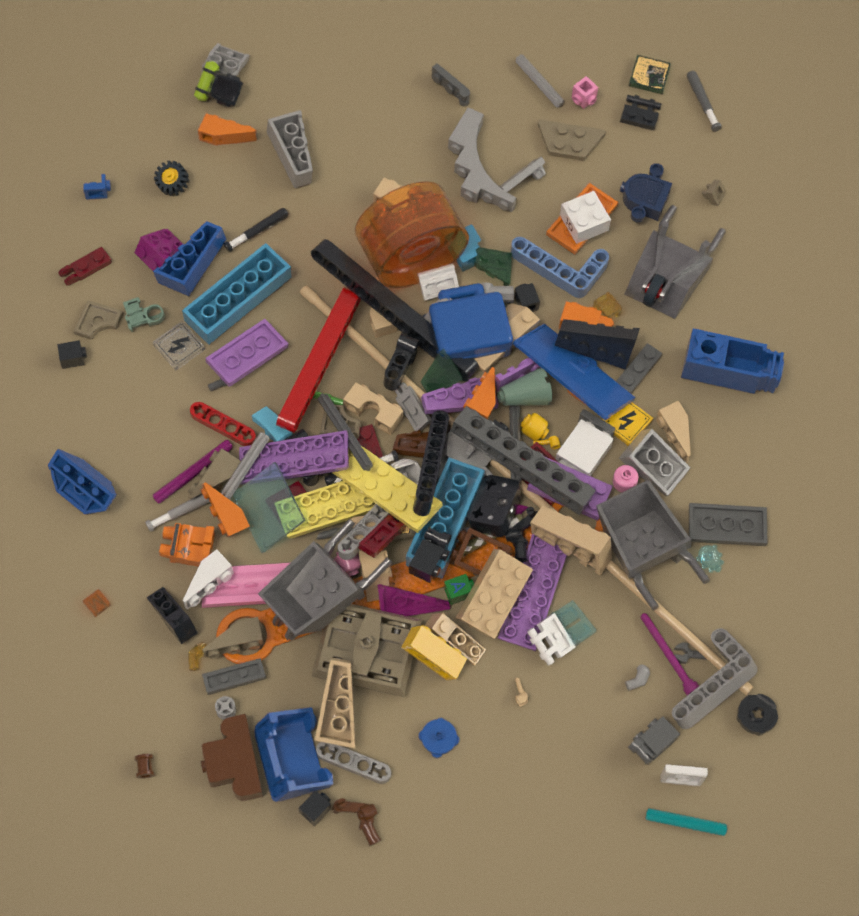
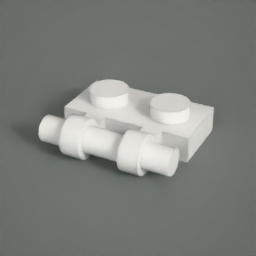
[527,613,576,666]

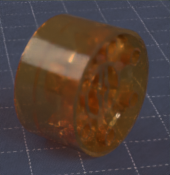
[354,181,469,288]

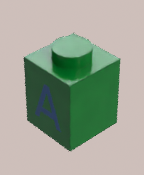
[443,574,474,605]

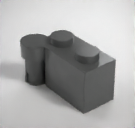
[628,717,680,765]

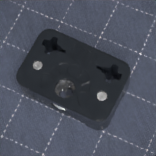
[467,475,522,537]

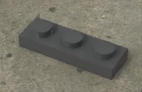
[616,343,662,394]
[202,658,266,695]

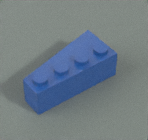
[153,221,226,296]

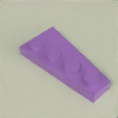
[421,377,499,414]

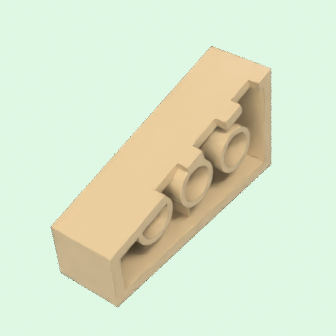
[315,657,356,748]

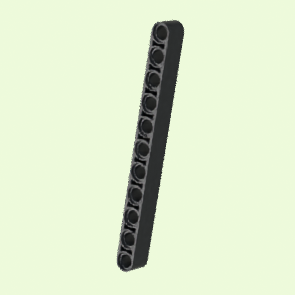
[311,239,479,382]

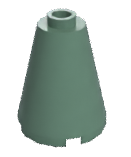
[497,368,552,406]

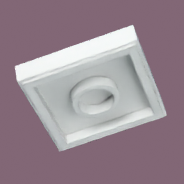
[660,765,707,786]

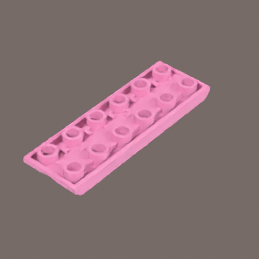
[202,563,290,608]

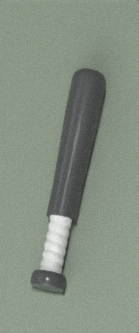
[687,71,722,132]

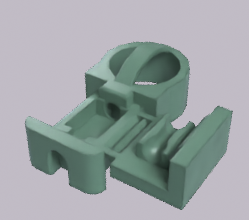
[123,297,165,333]

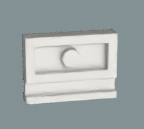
[418,264,459,300]

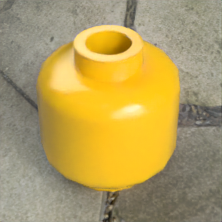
[520,413,549,441]

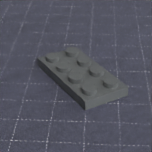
[689,503,767,546]

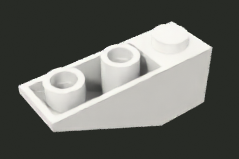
[183,549,234,610]

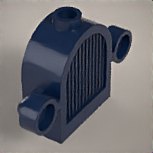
[619,163,672,222]

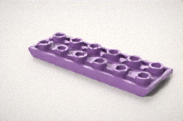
[239,430,349,485]
[498,534,567,651]

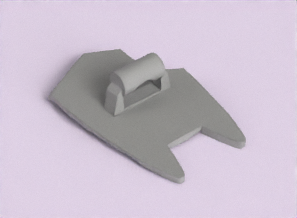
[444,434,494,476]

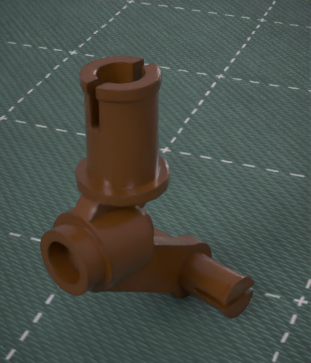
[332,798,381,846]

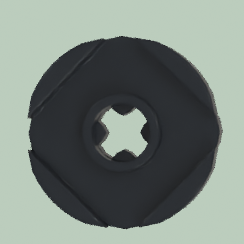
[737,694,778,736]

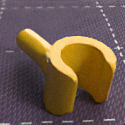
[533,436,561,450]

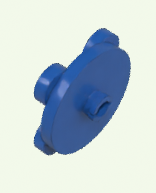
[419,718,459,758]

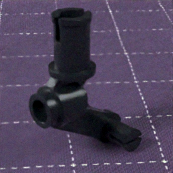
[505,507,537,563]

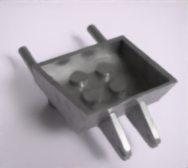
[596,480,710,610]
[258,519,392,641]

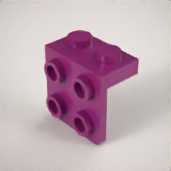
[134,229,183,271]

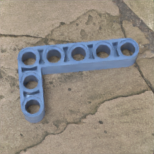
[511,237,609,298]

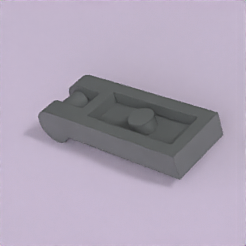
[432,63,470,107]

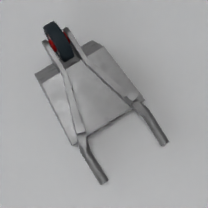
[624,205,726,319]

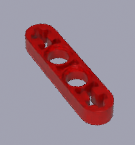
[190,402,256,446]

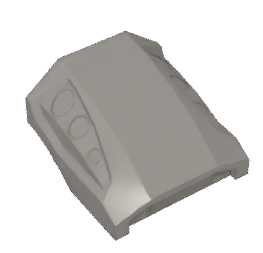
[202,43,250,76]

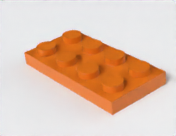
[546,183,618,255]

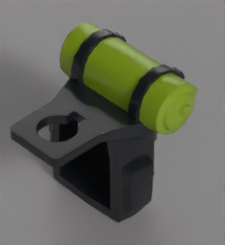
[194,61,243,107]

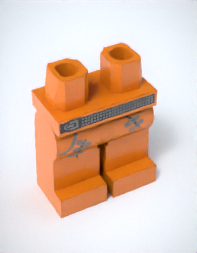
[159,523,215,567]

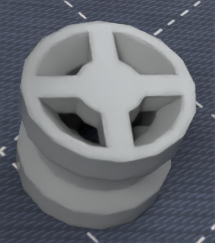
[215,696,236,720]

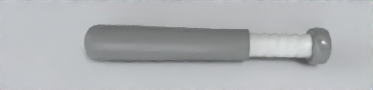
[145,494,210,532]

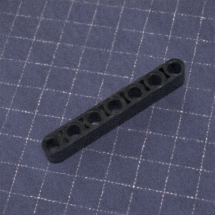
[413,410,449,516]

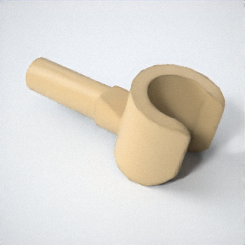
[515,678,528,707]

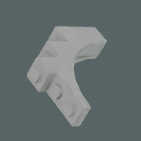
[448,108,516,212]

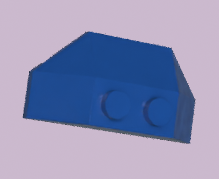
[48,449,116,514]

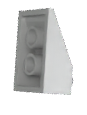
[619,429,690,496]

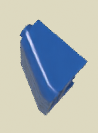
[255,707,333,802]

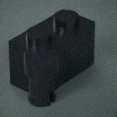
[409,527,452,583]

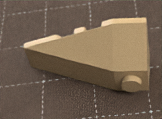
[474,303,540,372]

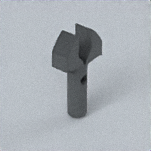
[674,642,707,664]

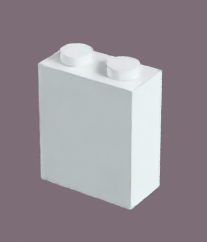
[556,419,613,476]

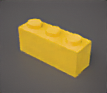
[401,625,467,680]

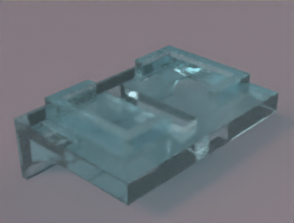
[551,600,597,646]

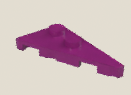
[377,584,450,616]

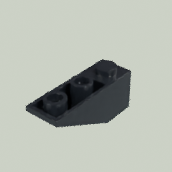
[147,587,198,644]

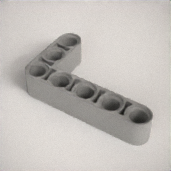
[672,628,757,729]

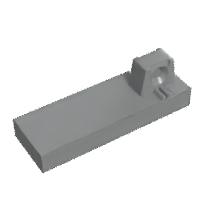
[499,157,546,192]

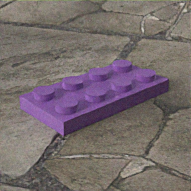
[206,319,288,387]
[527,457,613,521]

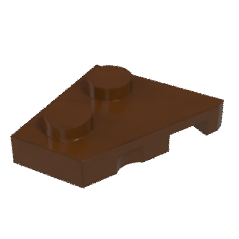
[393,430,429,458]

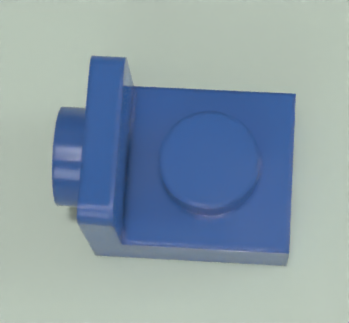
[83,174,111,200]

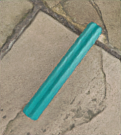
[646,808,727,836]

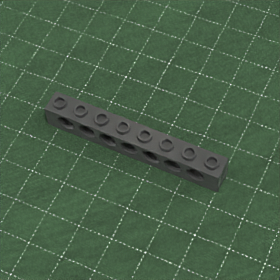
[451,406,596,516]

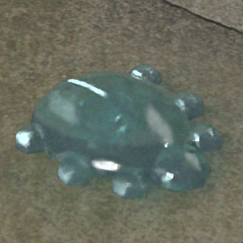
[696,544,724,573]

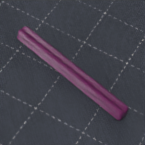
[152,440,233,504]

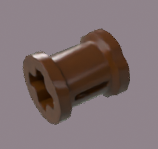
[135,754,155,779]

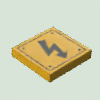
[602,402,653,446]

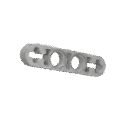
[338,504,391,560]
[316,742,391,784]

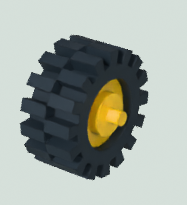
[154,160,189,196]

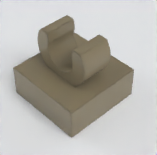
[702,179,726,206]

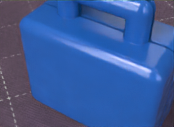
[429,283,513,368]

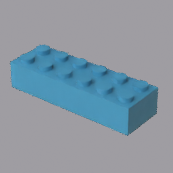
[182,243,292,345]
[406,458,485,579]

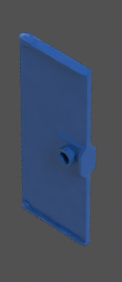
[513,324,635,420]

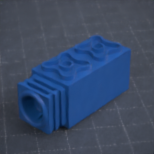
[681,328,784,394]

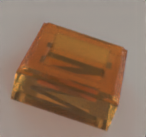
[83,589,111,617]

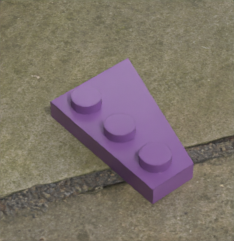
[495,357,541,395]

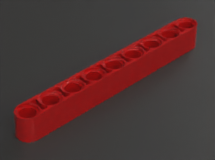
[276,287,361,433]

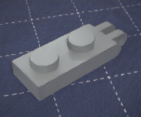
[395,382,431,431]

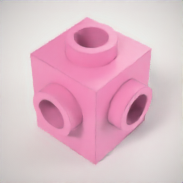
[572,76,598,109]

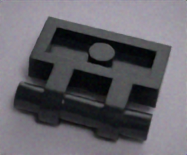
[620,95,662,131]

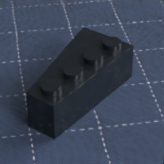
[555,319,640,369]

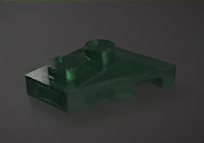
[474,247,512,286]
[420,348,463,393]

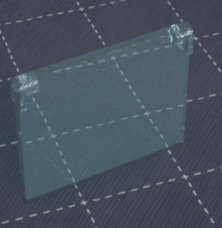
[233,462,306,553]

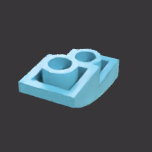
[252,406,292,442]

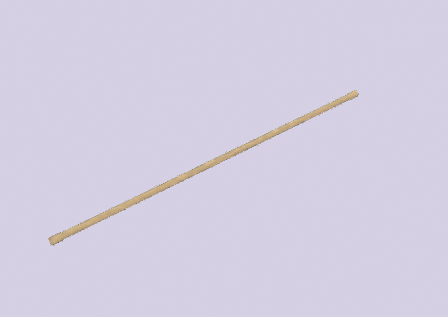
[300,285,754,696]

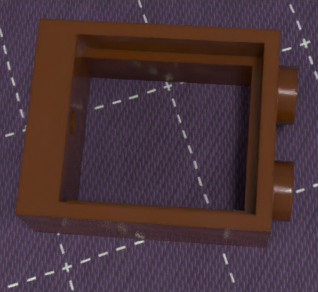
[449,528,511,577]

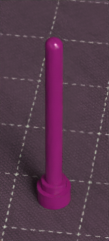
[641,613,699,696]

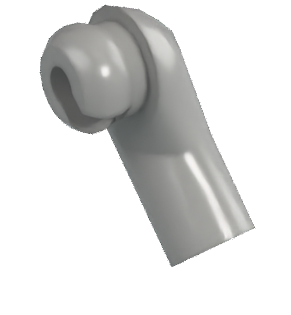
[625,664,650,691]

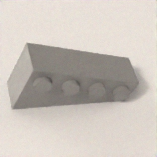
[267,110,313,188]

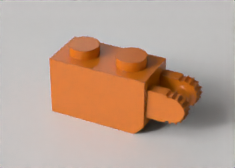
[559,301,614,329]

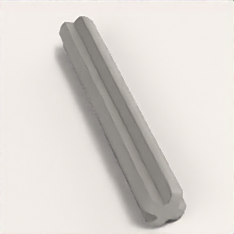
[516,54,564,107]
[220,432,269,500]

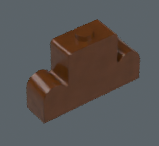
[201,714,263,801]

